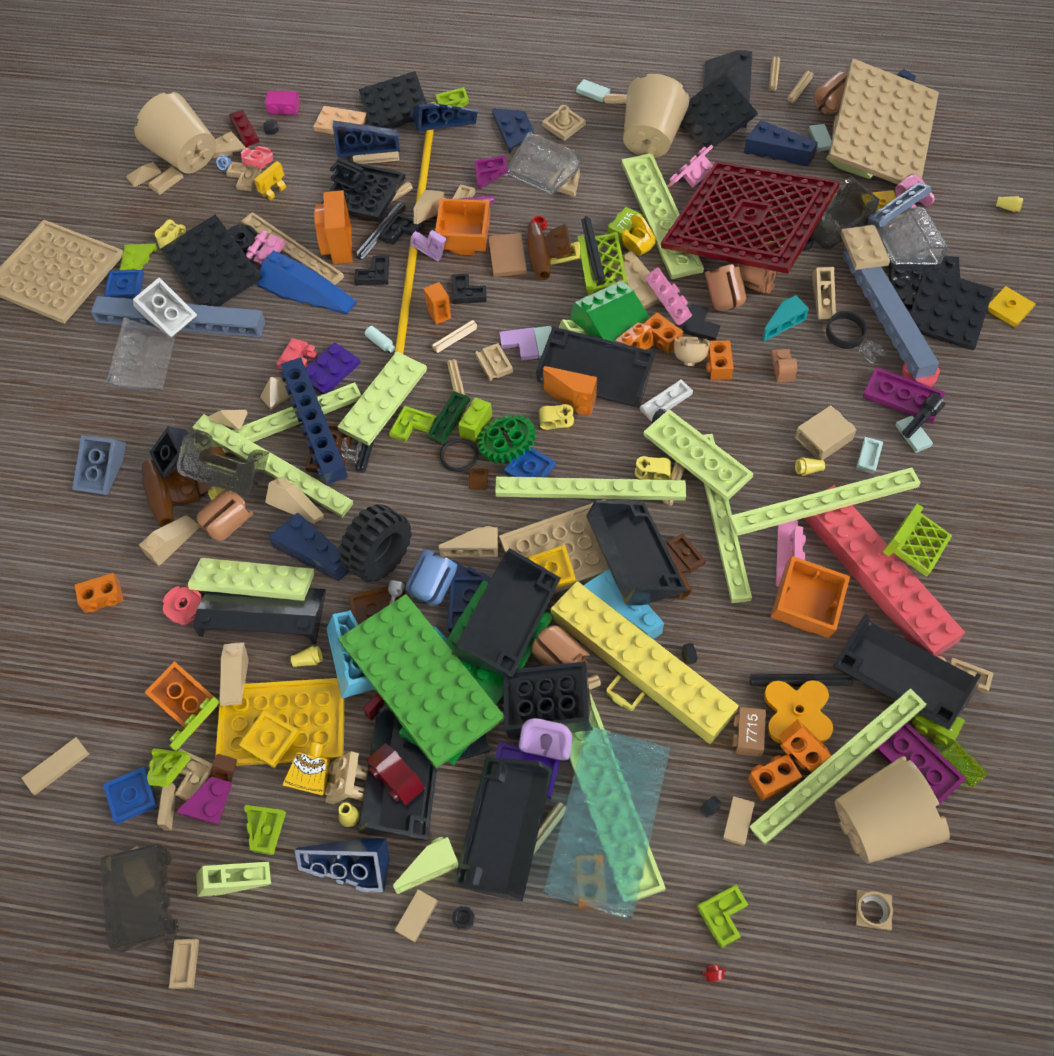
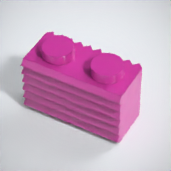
[265,91,300,115]

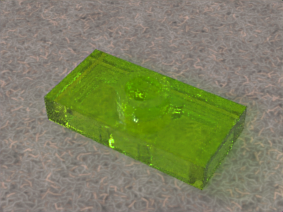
[941,741,988,789]

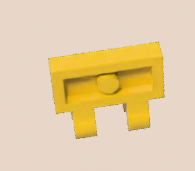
[254,161,286,201]

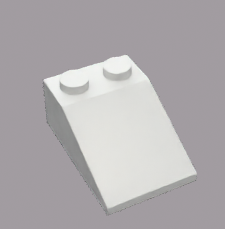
[133,278,197,338]

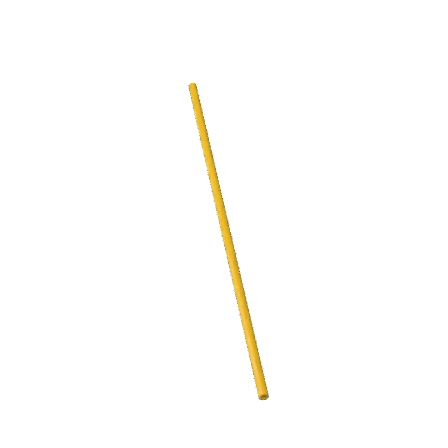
[395,102,435,354]

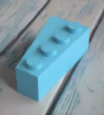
[583,569,664,639]
[326,610,375,698]

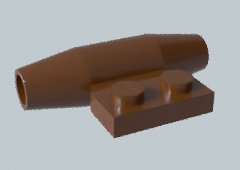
[527,223,573,280]
[142,460,200,527]
[665,533,706,600]

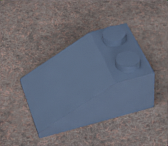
[72,435,126,495]

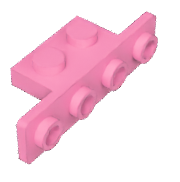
[667,145,713,188]
[645,267,692,326]
[776,520,806,587]

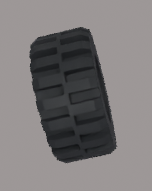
[339,504,412,582]

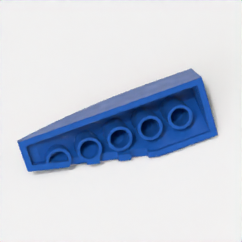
[256,250,357,314]

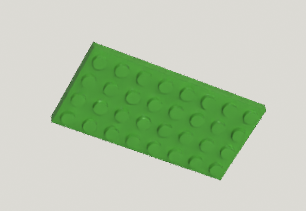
[338,594,504,769]

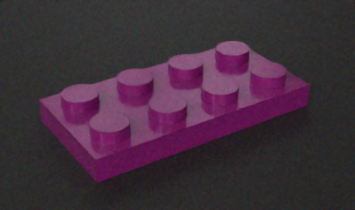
[863,367,946,423]
[875,723,966,808]

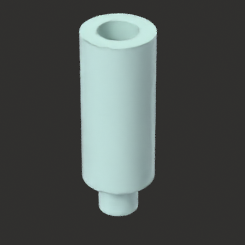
[365,326,395,352]

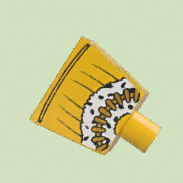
[283,741,330,795]

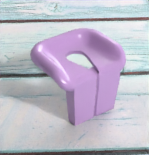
[519,718,572,761]

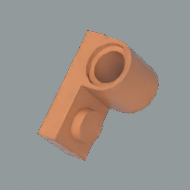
[771,349,797,383]

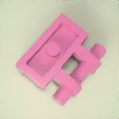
[246,230,286,266]

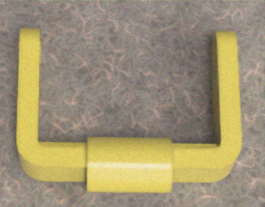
[606,675,645,711]

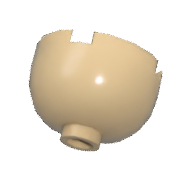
[674,336,710,366]

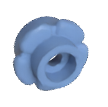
[216,155,232,171]

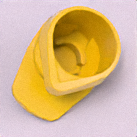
[621,214,656,256]

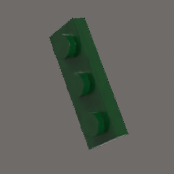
[427,391,470,445]

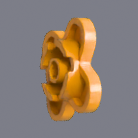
[764,681,833,744]

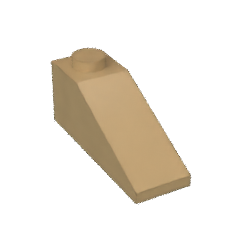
[414,190,447,224]
[812,267,836,320]
[265,478,324,523]
[139,515,200,566]
[439,526,498,558]
[220,643,249,706]

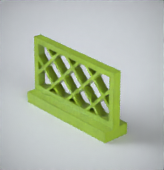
[578,232,628,296]
[883,503,952,577]

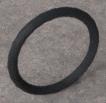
[440,439,479,472]

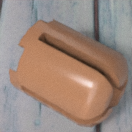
[813,71,848,115]
[705,263,747,311]
[733,263,780,294]
[197,487,254,541]
[531,626,590,666]

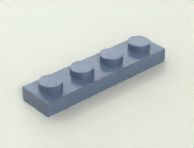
[868,182,932,228]

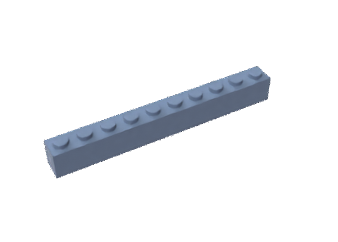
[843,247,939,380]
[91,296,265,338]

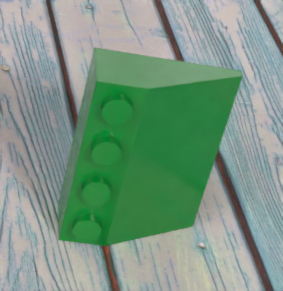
[570,281,650,342]

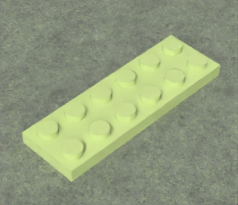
[337,352,427,446]
[644,410,753,501]
[188,558,314,601]

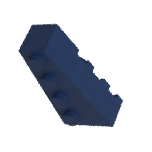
[333,120,400,157]
[744,120,818,166]
[269,512,350,581]

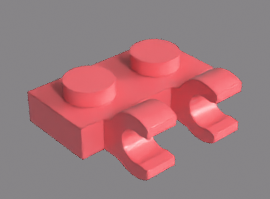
[276,338,317,369]

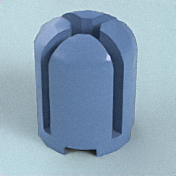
[406,549,458,606]

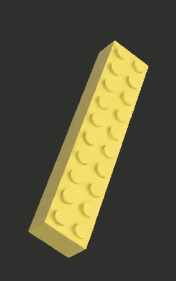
[551,581,739,744]

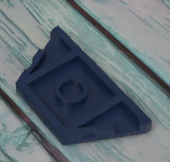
[492,108,534,153]
[448,560,491,632]

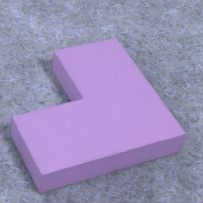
[410,230,446,261]
[500,328,539,361]

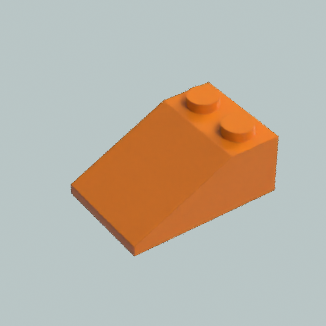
[543,366,597,416]
[144,661,220,730]

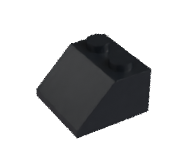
[149,426,193,479]

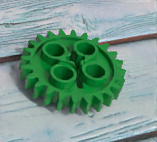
[477,414,537,464]

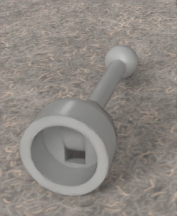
[388,580,405,605]

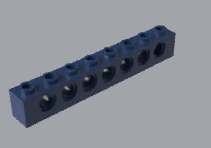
[280,357,348,485]

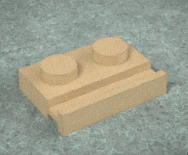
[475,343,513,381]

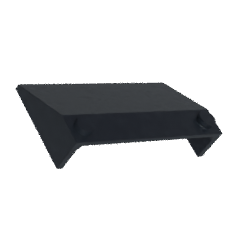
[703,50,752,128]
[536,326,655,408]
[586,500,687,605]
[451,548,561,678]
[193,588,326,644]
[833,614,981,730]
[358,703,437,841]
[453,757,553,902]

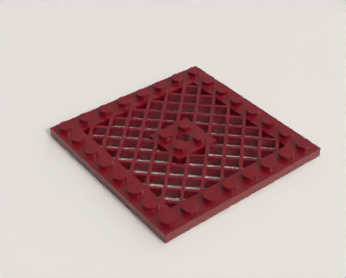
[661,161,840,274]

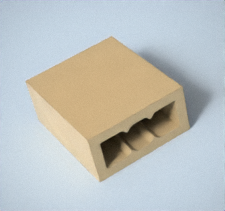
[795,406,857,460]

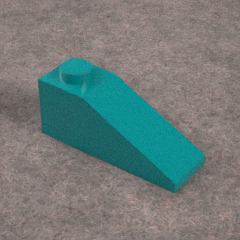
[762,295,809,342]

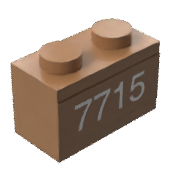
[732,707,766,757]

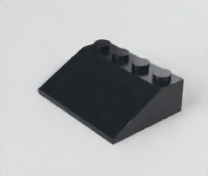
[503,661,593,739]

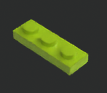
[169,697,220,751]

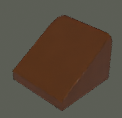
[469,469,489,490]
[210,754,237,782]

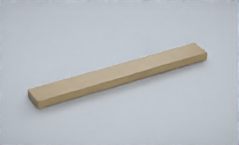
[241,212,344,285]

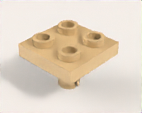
[542,105,586,141]

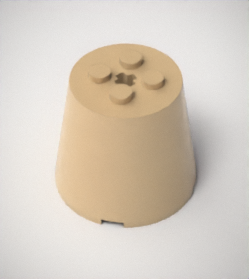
[623,74,689,158]
[134,92,216,173]
[835,756,950,864]

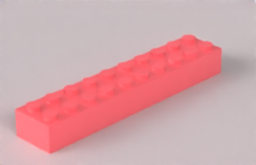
[804,485,965,656]

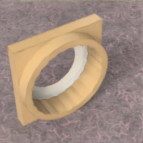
[856,890,893,931]

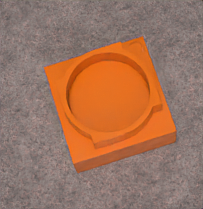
[314,190,353,265]
[435,198,491,255]
[770,556,850,638]

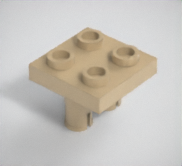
[325,751,368,804]

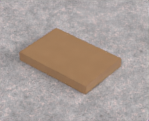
[489,233,527,277]

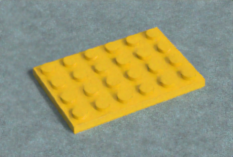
[215,678,345,766]

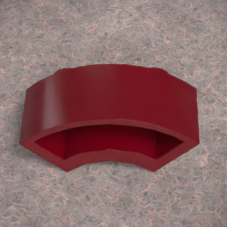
[366,743,425,805]

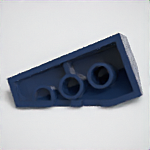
[412,103,478,131]
[295,838,390,892]

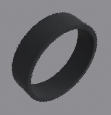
[826,311,867,349]

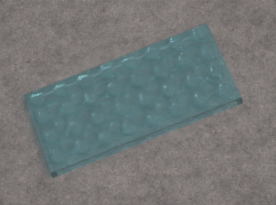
[543,727,670,919]

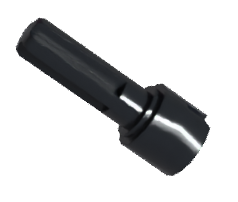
[902,393,946,439]

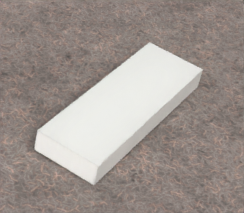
[640,379,693,422]

